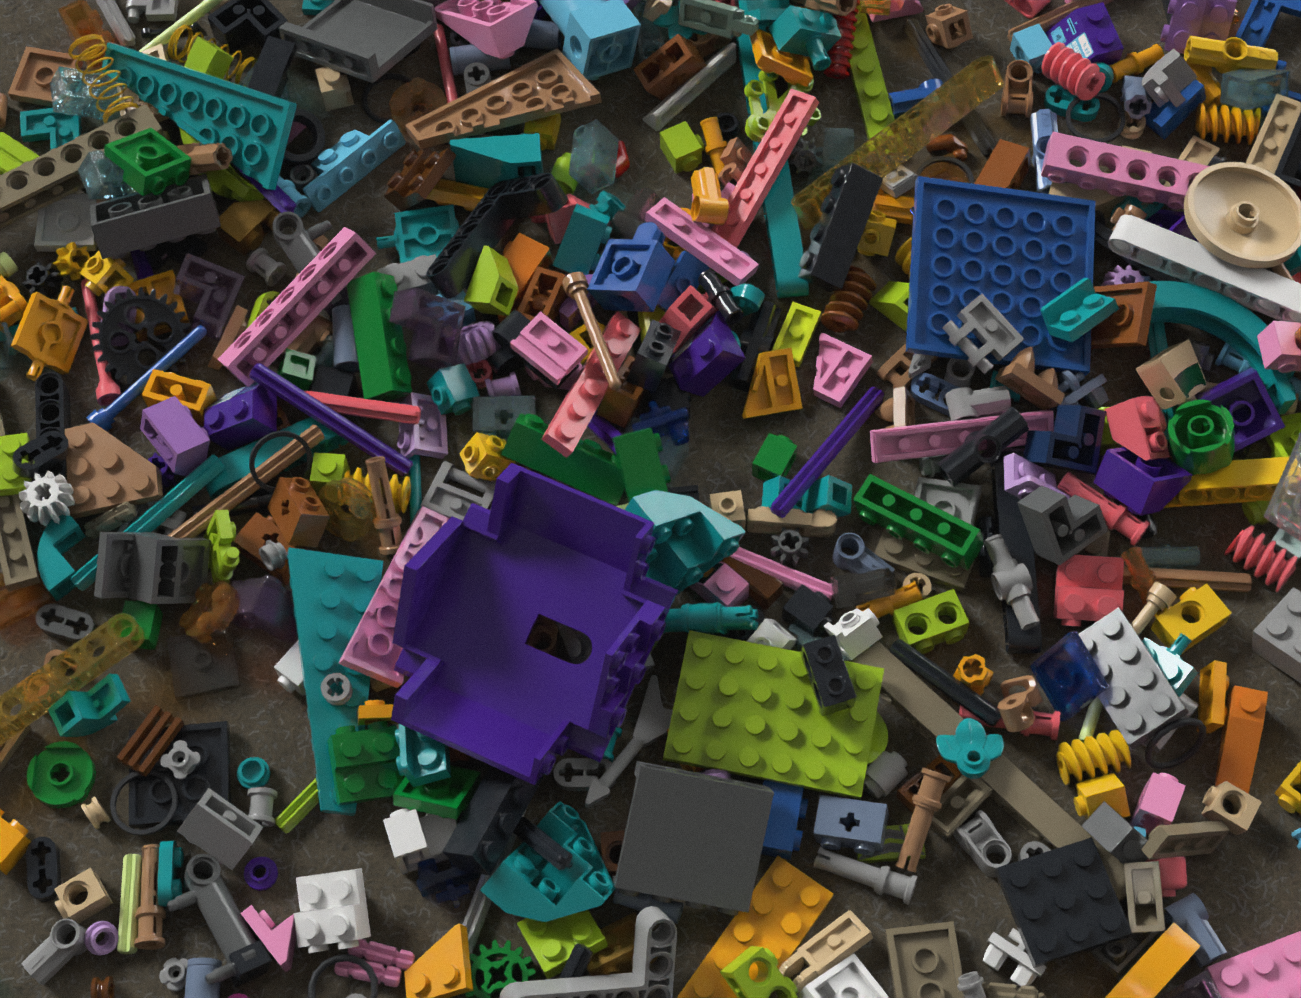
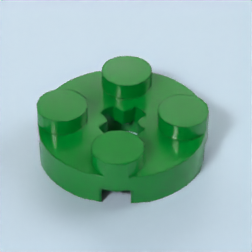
[27,741,96,808]

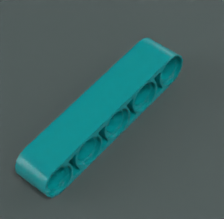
[205,414,348,500]

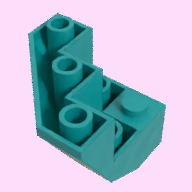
[625,490,745,597]
[480,801,616,922]

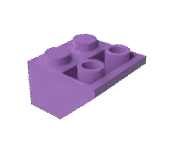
[140,396,210,477]

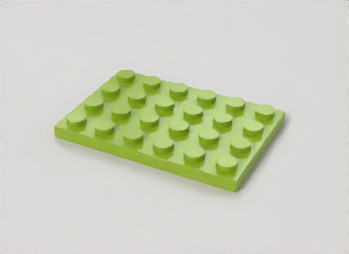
[663,630,884,800]

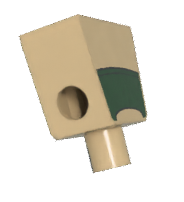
[1136,339,1207,410]

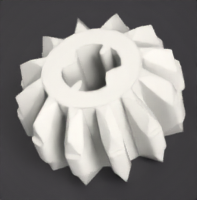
[19,470,75,526]

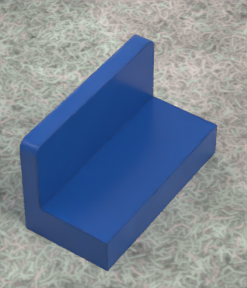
[1144,79,1206,140]

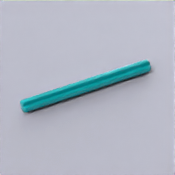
[71,455,225,591]

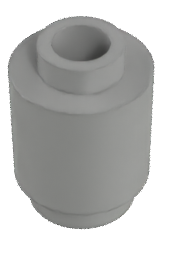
[863,751,908,800]

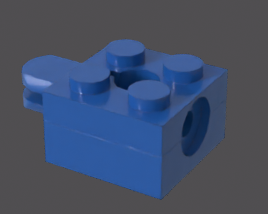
[587,222,675,312]

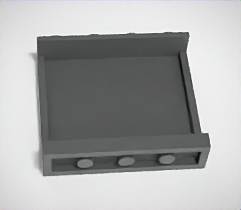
[279,0,438,83]
[612,761,774,915]

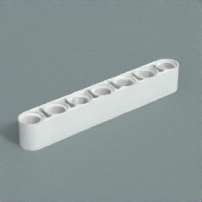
[1108,215,1301,323]

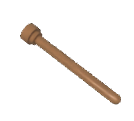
[562,272,622,390]

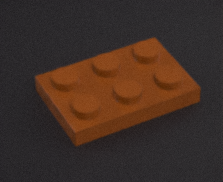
[1091,281,1157,349]

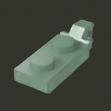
[678,0,759,39]

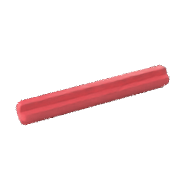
[304,391,421,425]

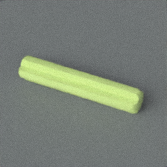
[117,854,142,955]

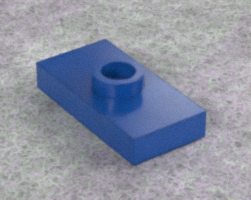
[656,251,710,312]

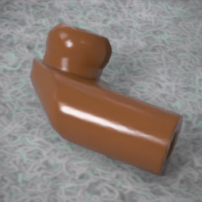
[926,134,968,162]

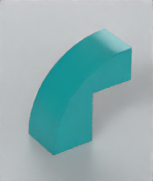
[762,475,852,518]
[37,514,86,601]

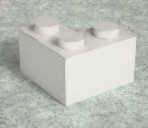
[383,809,457,874]

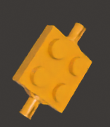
[10,286,88,381]

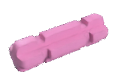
[348,939,415,971]
[334,961,402,987]

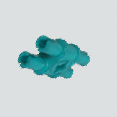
[663,602,759,635]

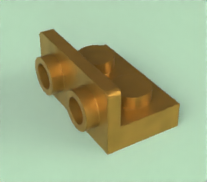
[587,912,658,976]

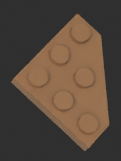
[64,422,163,519]

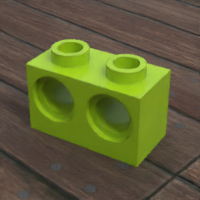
[892,589,969,654]
[720,946,798,998]

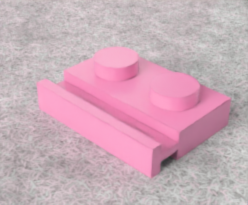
[510,311,588,385]

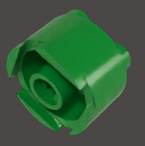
[1168,400,1235,475]

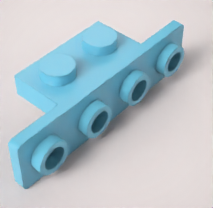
[303,120,406,212]

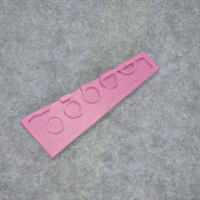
[339,506,450,688]

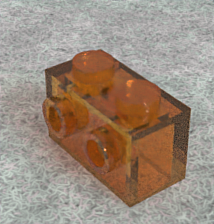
[58,0,115,71]

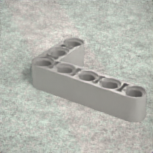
[499,906,677,998]

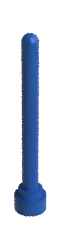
[86,325,207,432]

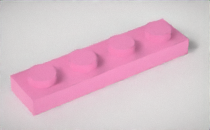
[644,197,759,286]

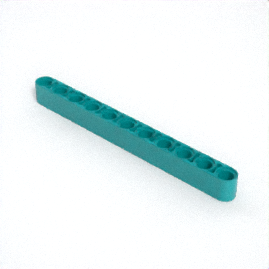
[736,27,809,299]

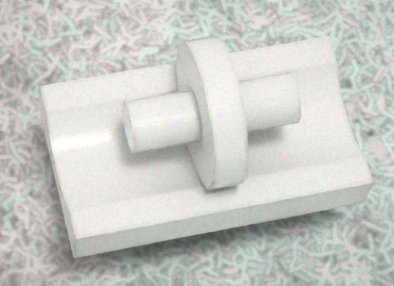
[983,928,1047,987]

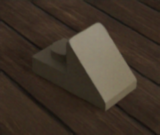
[1124,861,1165,933]

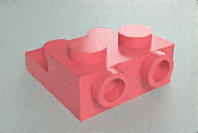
[1054,555,1124,626]

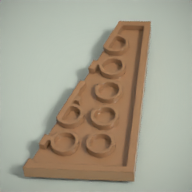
[405,48,602,149]

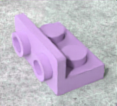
[397,392,448,459]
[1004,453,1070,500]

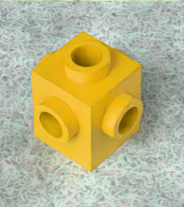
[857,210,897,257]
[79,250,134,301]
[459,432,516,481]

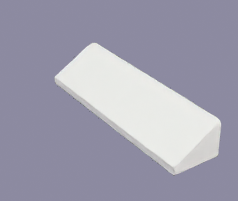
[643,42,736,131]

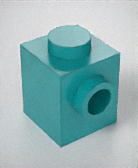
[426,363,480,415]

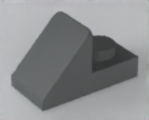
[1081,801,1148,864]

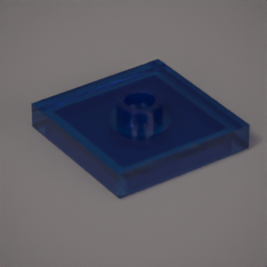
[1029,631,1109,722]

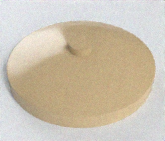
[1184,162,1301,269]

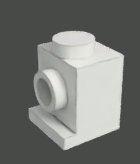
[824,608,882,660]

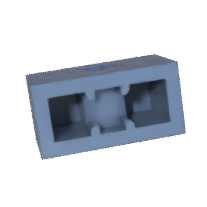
[813,795,889,855]

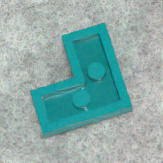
[20,105,82,150]

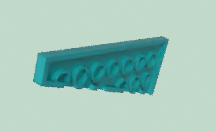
[102,42,297,190]
[287,547,383,816]

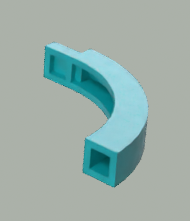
[1150,281,1296,415]

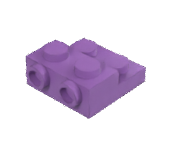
[1160,0,1237,54]

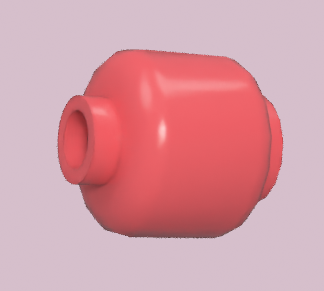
[1145,856,1187,897]

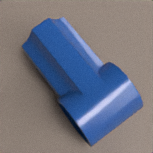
[888,79,950,119]

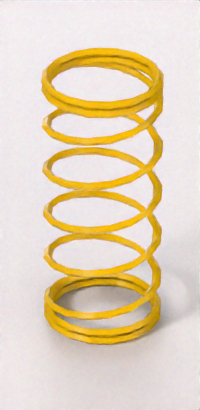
[168,25,258,87]
[68,34,139,123]

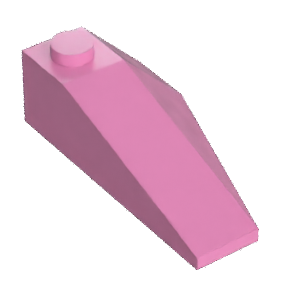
[434,0,538,59]

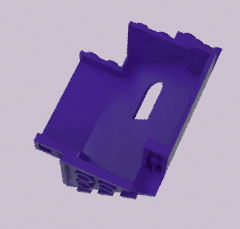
[391,463,678,785]

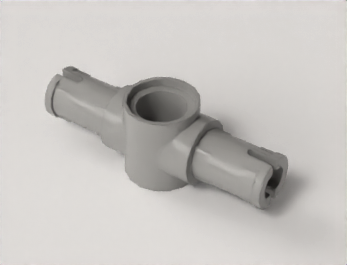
[984,534,1040,630]

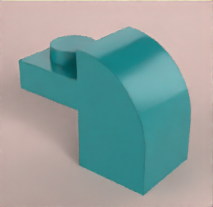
[48,673,131,737]

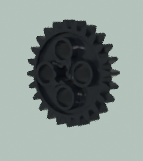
[90,287,191,386]

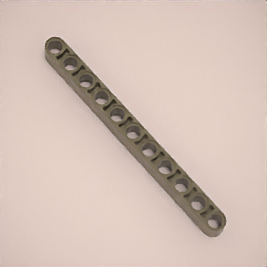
[847,641,1127,904]

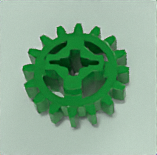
[465,940,537,998]

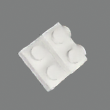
[293,868,371,953]
[797,953,889,998]

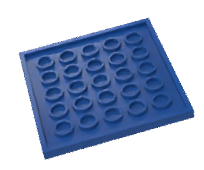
[906,176,1096,376]

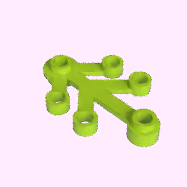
[744,70,821,142]

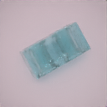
[50,66,119,120]

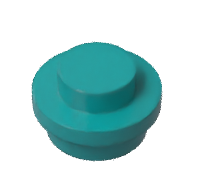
[237,757,270,789]

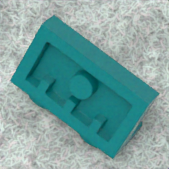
[1040,277,1119,342]
[395,724,451,787]

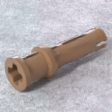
[365,456,403,555]
[895,767,951,873]
[134,844,166,950]

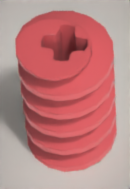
[1041,42,1106,101]
[1224,525,1298,593]

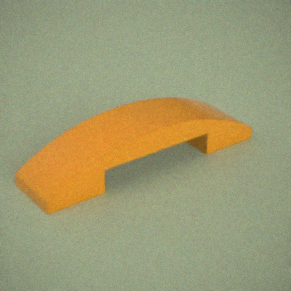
[1105,922,1200,998]

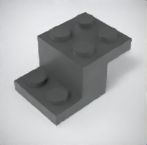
[94,532,211,604]

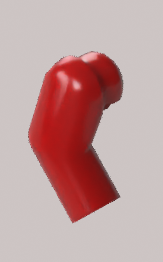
[602,141,630,181]

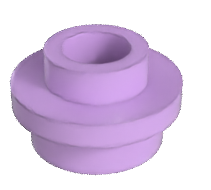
[84,921,118,955]

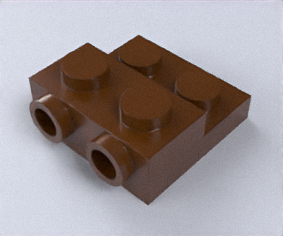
[384,148,457,212]

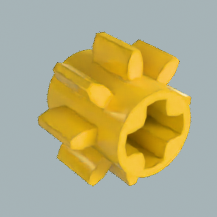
[53,242,90,281]

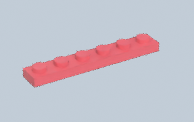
[711,88,819,248]
[541,311,641,458]

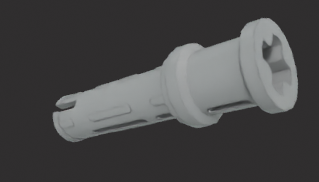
[813,847,918,905]

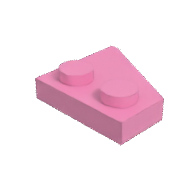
[813,333,873,408]

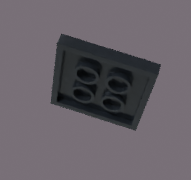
[129,721,231,829]
[995,837,1132,968]

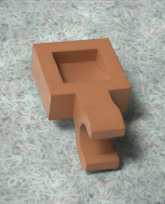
[718,137,753,187]

